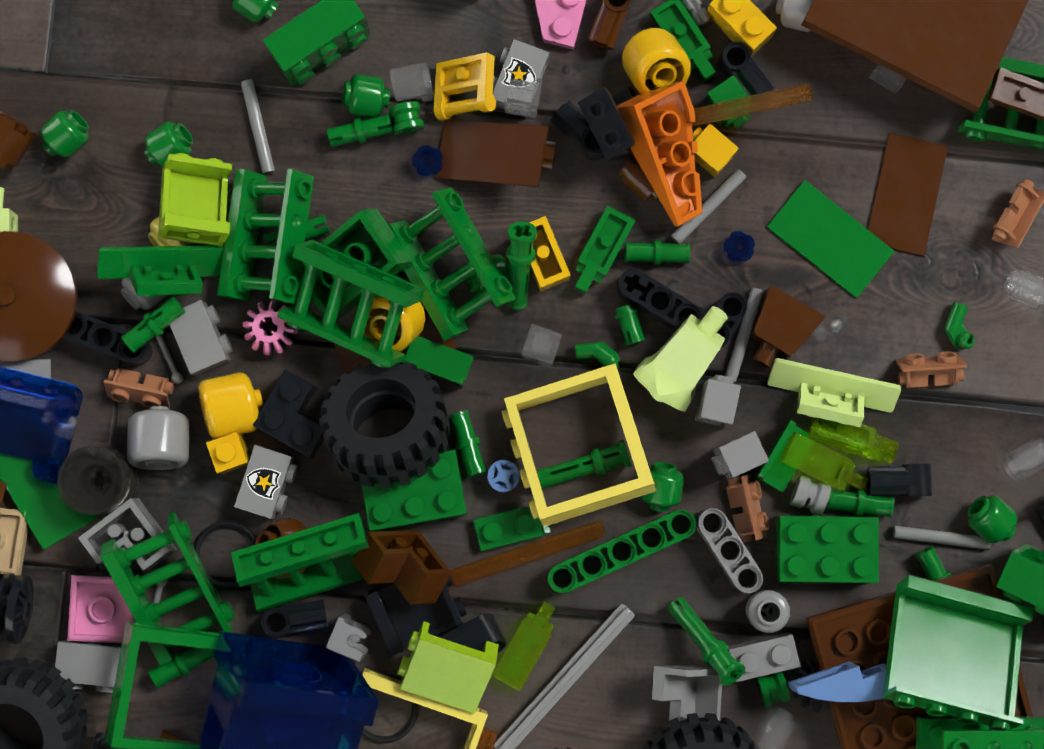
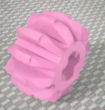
[243,300,298,356]

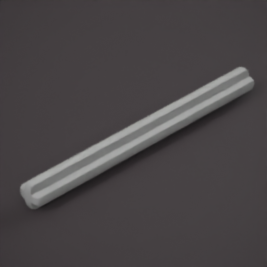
[493,604,635,749]

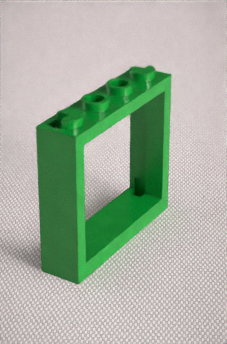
[104,621,262,749]

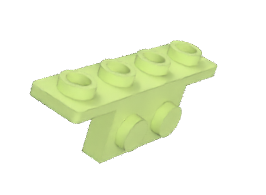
[768,358,901,427]

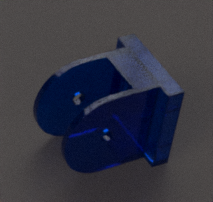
[199,631,379,749]

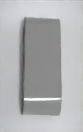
[696,508,763,593]

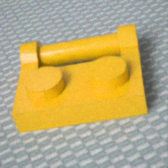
[434,52,496,121]

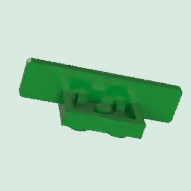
[96,245,224,297]

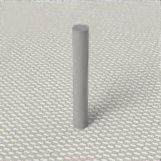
[241,79,275,175]
[671,169,747,244]
[725,287,763,382]
[892,525,992,550]

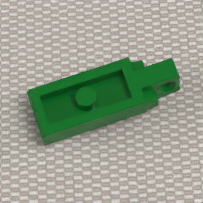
[649,0,716,83]
[574,205,636,295]
[473,506,565,551]

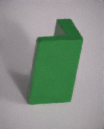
[401,336,474,387]
[754,420,815,493]

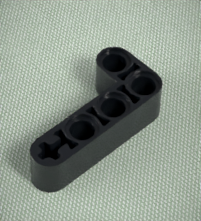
[617,269,747,349]

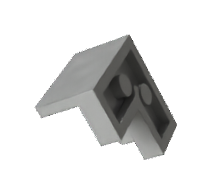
[652,665,722,726]

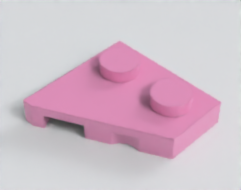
[535,0,587,50]

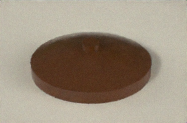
[0,231,78,362]

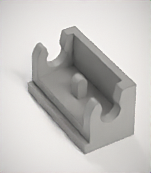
[326,613,372,662]

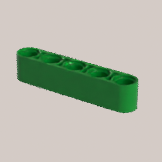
[547,510,696,593]

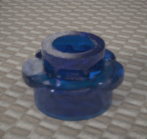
[412,145,443,177]
[723,231,755,262]

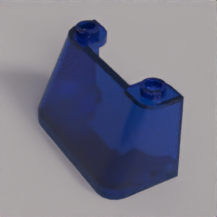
[0,366,83,486]

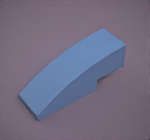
[788,661,887,702]

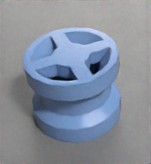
[487,460,520,492]

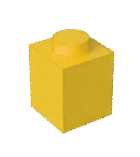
[693,123,739,178]
[206,432,251,474]

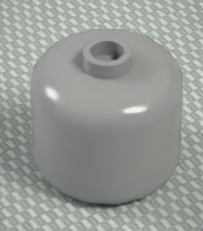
[127,406,189,470]

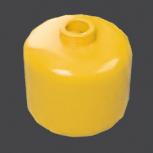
[622,28,691,94]
[364,295,426,352]
[198,372,263,439]

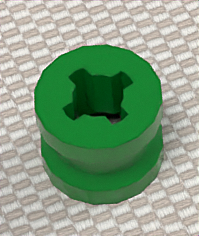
[389,101,425,135]
[756,671,790,708]

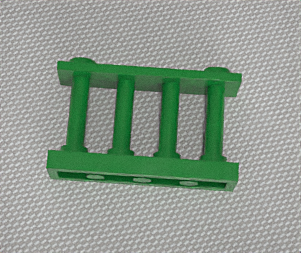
[957,57,1044,151]
[217,169,314,304]
[389,187,516,341]
[277,240,425,368]
[100,511,235,665]
[231,513,369,612]
[916,716,1044,749]

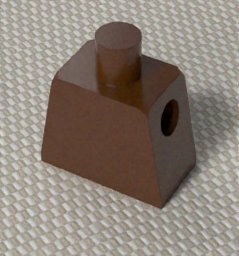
[750,285,825,368]

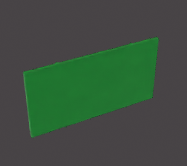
[767,180,895,298]
[0,420,98,550]

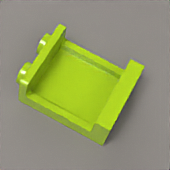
[158,153,232,247]
[397,621,499,714]

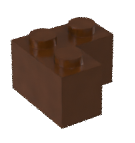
[352,530,452,605]

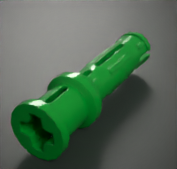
[506,221,537,310]
[537,439,632,489]
[667,597,746,686]

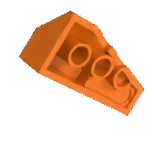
[617,80,703,226]

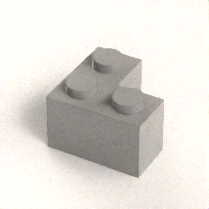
[78,498,177,571]

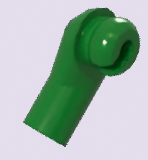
[944,302,975,350]
[575,342,620,369]

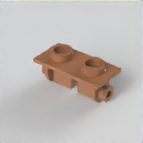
[991,179,1044,248]
[895,351,967,388]
[103,368,174,410]
[726,474,769,543]

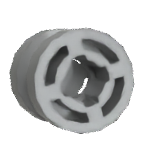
[789,475,831,516]

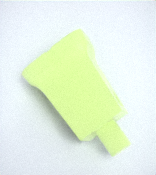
[633,306,728,412]

